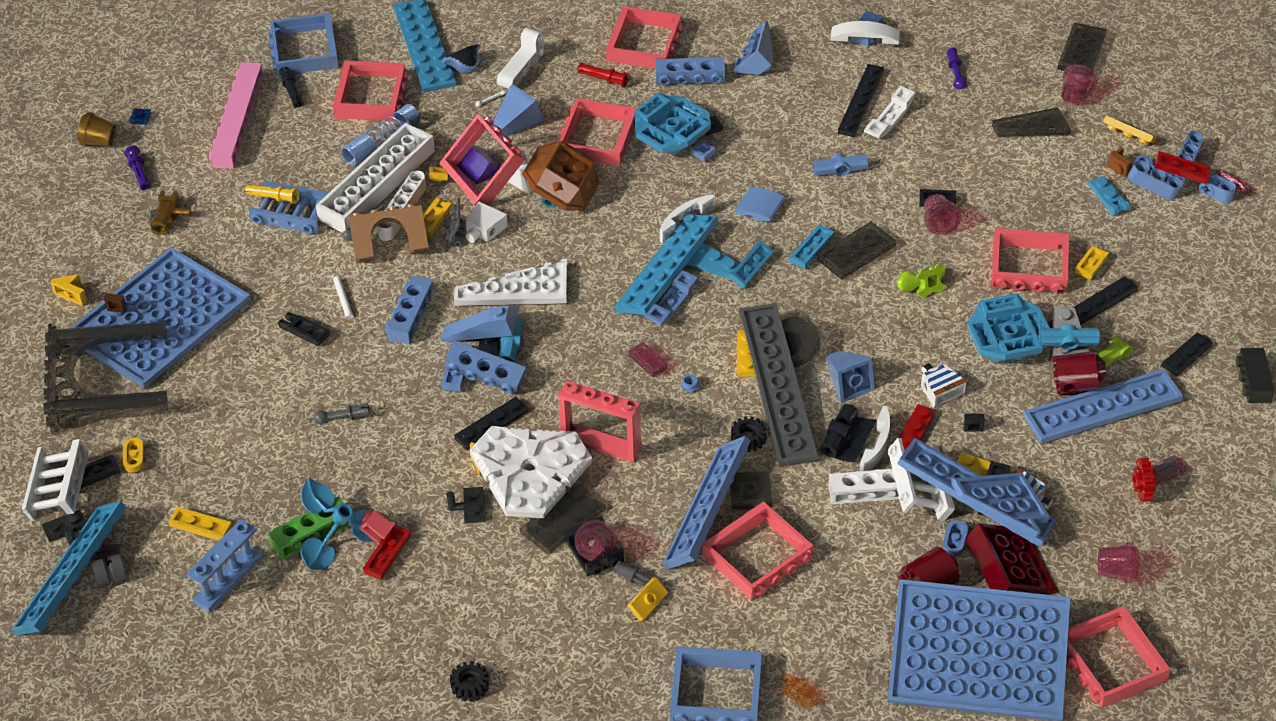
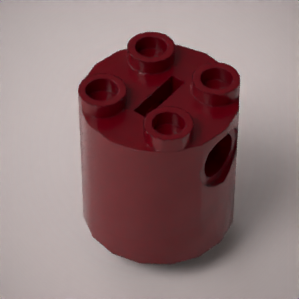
[1052,351,1107,394]
[898,546,960,585]

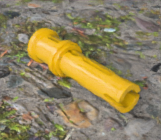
[245,184,300,204]

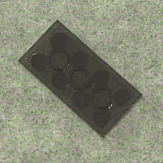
[1057,22,1107,77]
[817,221,896,280]
[519,484,606,556]

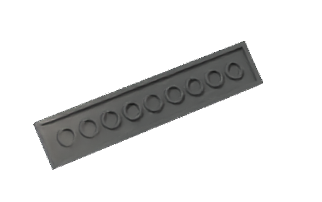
[739,303,818,467]

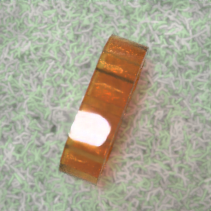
[781,675,817,708]

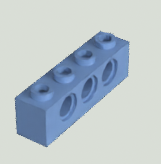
[655,57,725,85]
[385,276,434,344]
[444,340,526,394]

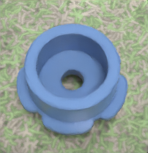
[681,374,700,392]

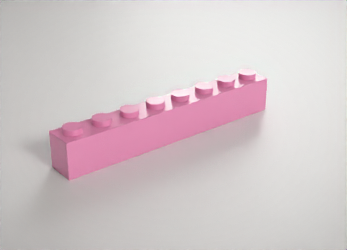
[209,62,264,169]

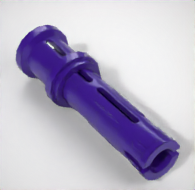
[124,145,151,191]

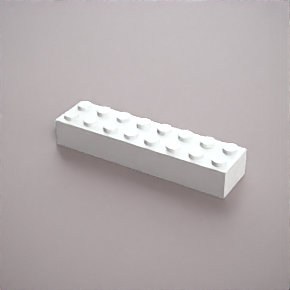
[316,123,435,233]

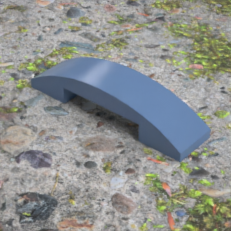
[645,270,698,325]

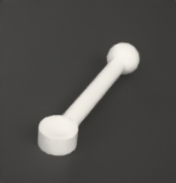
[475,90,507,107]

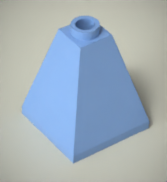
[493,84,544,136]
[827,351,875,403]

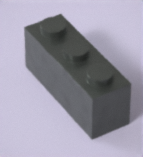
[1236,348,1275,403]

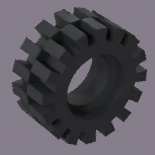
[731,416,767,452]
[450,661,489,702]

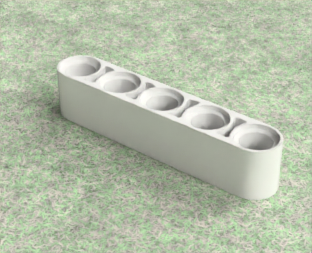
[377,171,426,241]

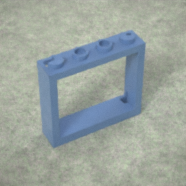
[268,13,339,76]
[670,646,762,721]

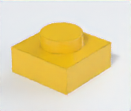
[429,167,448,182]

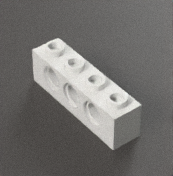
[828,469,900,504]

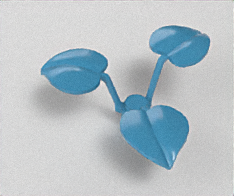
[301,477,373,571]

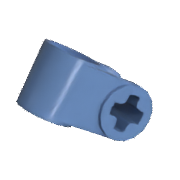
[1199,173,1236,204]

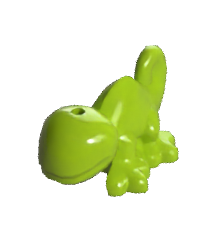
[896,264,947,299]

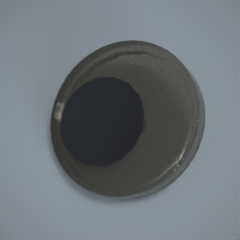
[781,317,821,367]

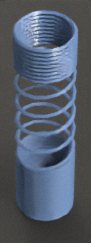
[341,104,420,167]

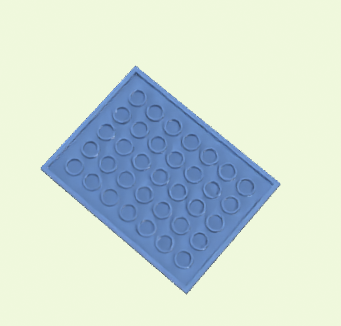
[63,247,251,389]
[888,579,1070,721]

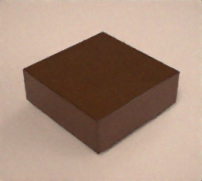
[104,293,127,313]

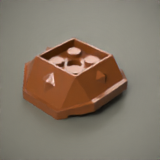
[522,141,599,212]

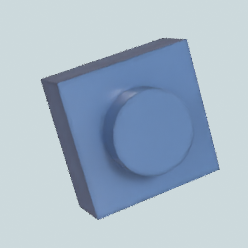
[691,140,716,162]

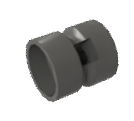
[91,553,127,587]

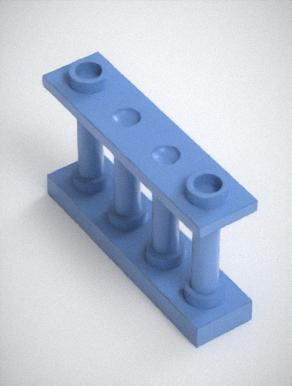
[248,180,329,234]
[186,519,263,612]

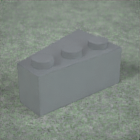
[1051,306,1090,367]

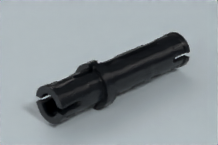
[279,67,304,108]

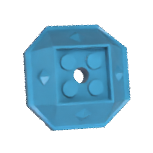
[634,93,711,156]
[967,293,1050,363]

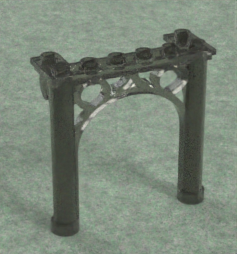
[43,320,168,435]

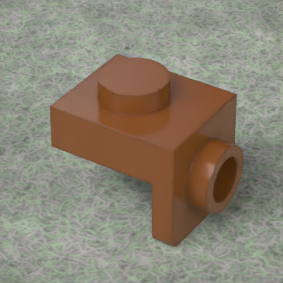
[1108,147,1132,177]

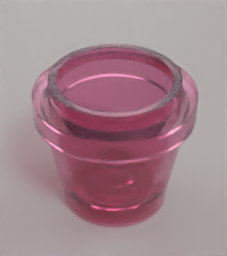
[1061,65,1098,105]
[924,194,961,235]
[575,520,616,561]
[1098,542,1139,584]

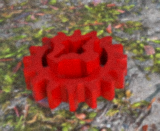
[1132,458,1158,502]

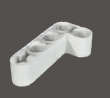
[497,28,544,89]

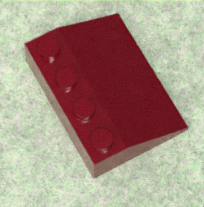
[966,523,1058,595]

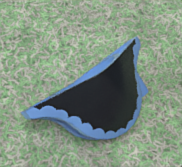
[442,44,483,74]

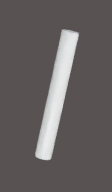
[333,276,354,319]

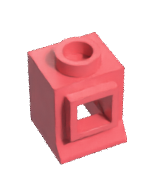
[359,510,395,543]

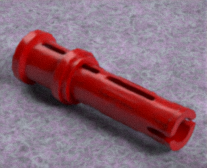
[577,63,629,88]

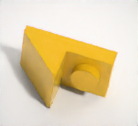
[50,274,87,306]

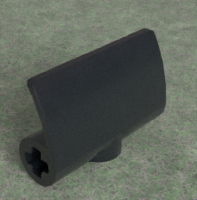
[819,404,876,462]

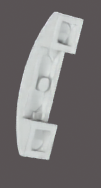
[831,21,900,44]
[864,86,916,138]
[660,194,715,244]
[860,406,890,471]

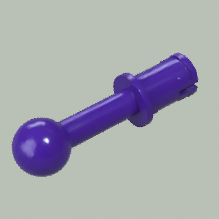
[947,48,967,89]

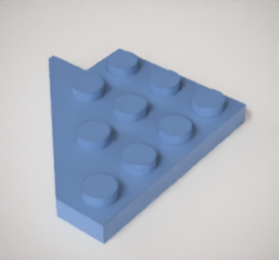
[952,473,1050,538]

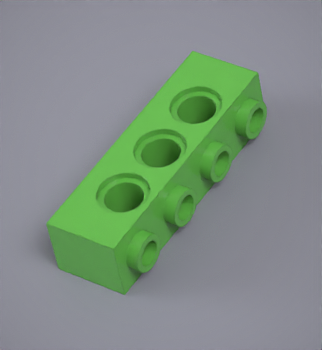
[268,496,349,560]

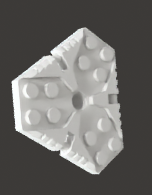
[470,426,592,518]

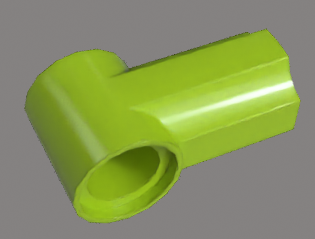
[1097,336,1133,367]

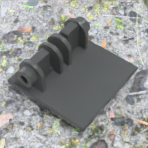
[444,198,464,248]

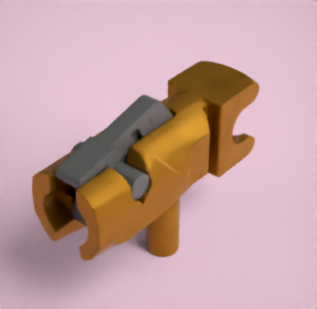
[150,190,191,235]

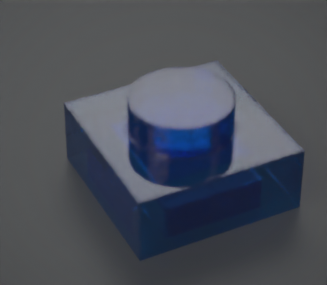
[129,108,152,125]

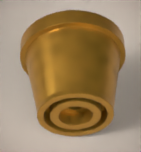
[77,111,116,147]

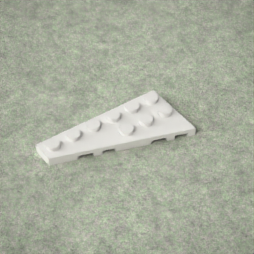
[454,258,567,306]

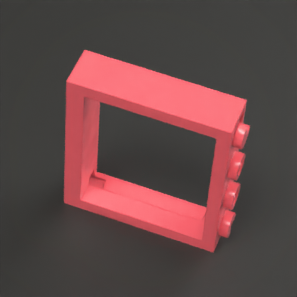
[606,6,684,68]
[333,61,409,121]
[557,98,637,166]
[440,114,525,206]
[991,228,1069,293]
[558,380,641,463]
[702,501,813,600]
[1066,606,1171,708]

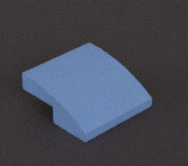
[735,187,785,221]

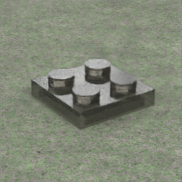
[730,471,772,509]

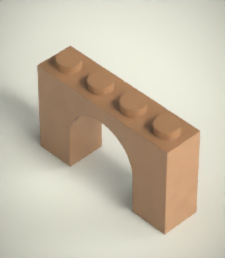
[349,204,429,263]

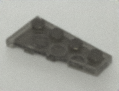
[992,107,1071,137]

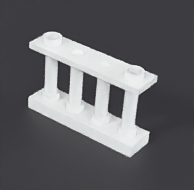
[888,438,955,521]
[22,439,89,521]

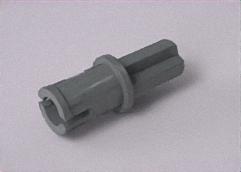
[614,560,652,586]

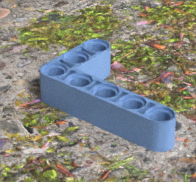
[1128,131,1203,200]

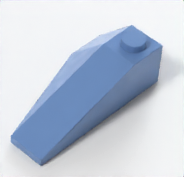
[733,20,774,75]
[441,306,520,342]

